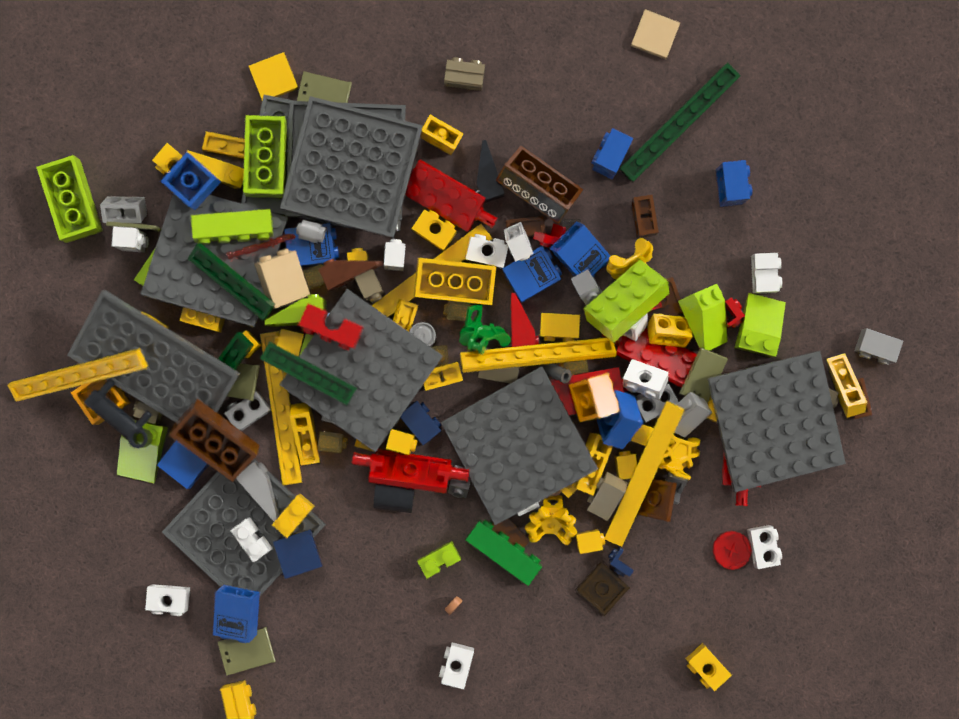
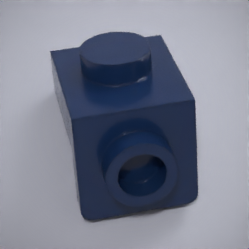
[608,546,634,577]

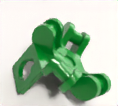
[459,304,511,355]

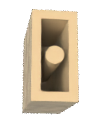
[254,248,310,308]

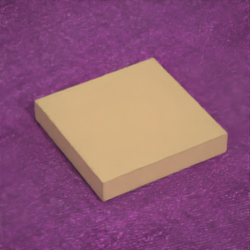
[631,10,680,59]

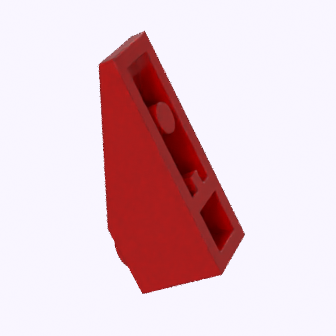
[511,293,539,347]

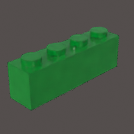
[466,519,542,586]

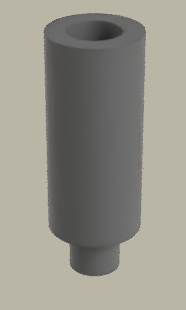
[538,363,572,383]

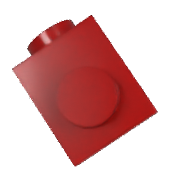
[533,224,566,247]
[725,297,745,328]

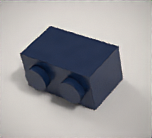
[400,401,442,445]

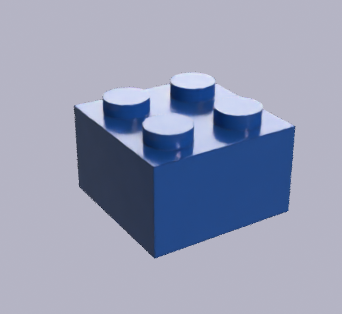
[591,128,633,180]
[161,152,221,210]
[716,160,752,207]
[596,390,643,449]

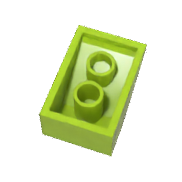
[678,284,727,351]
[734,293,786,358]
[265,294,327,327]
[117,420,168,483]

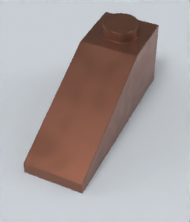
[319,259,384,290]

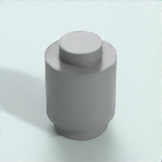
[296,220,326,243]

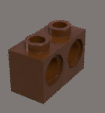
[631,195,659,238]

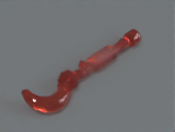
[226,234,296,260]

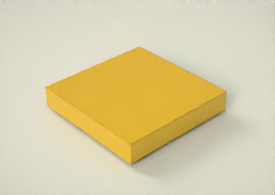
[249,52,299,101]

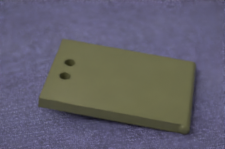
[297,71,352,103]
[106,221,162,232]
[680,348,728,404]
[227,363,260,401]
[218,627,276,676]

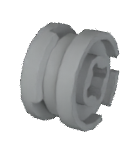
[410,322,436,347]

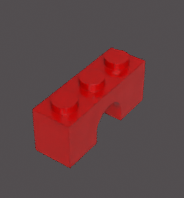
[298,303,364,351]

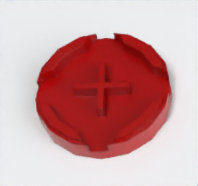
[712,531,752,570]

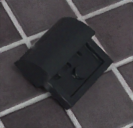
[374,483,415,513]

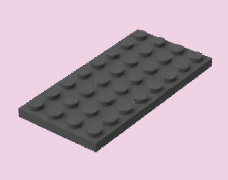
[67,290,240,422]

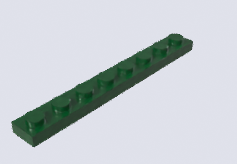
[619,62,741,183]

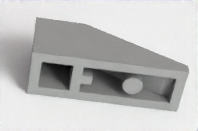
[236,462,279,522]

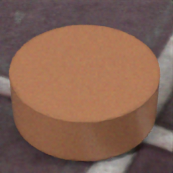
[445,596,463,615]

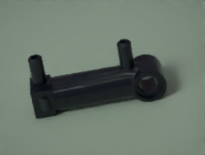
[84,379,153,448]

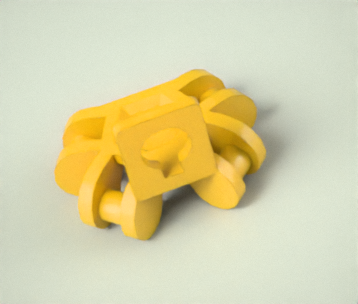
[606,238,653,280]
[658,435,700,480]
[525,495,577,545]

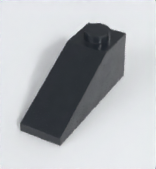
[474,140,505,204]

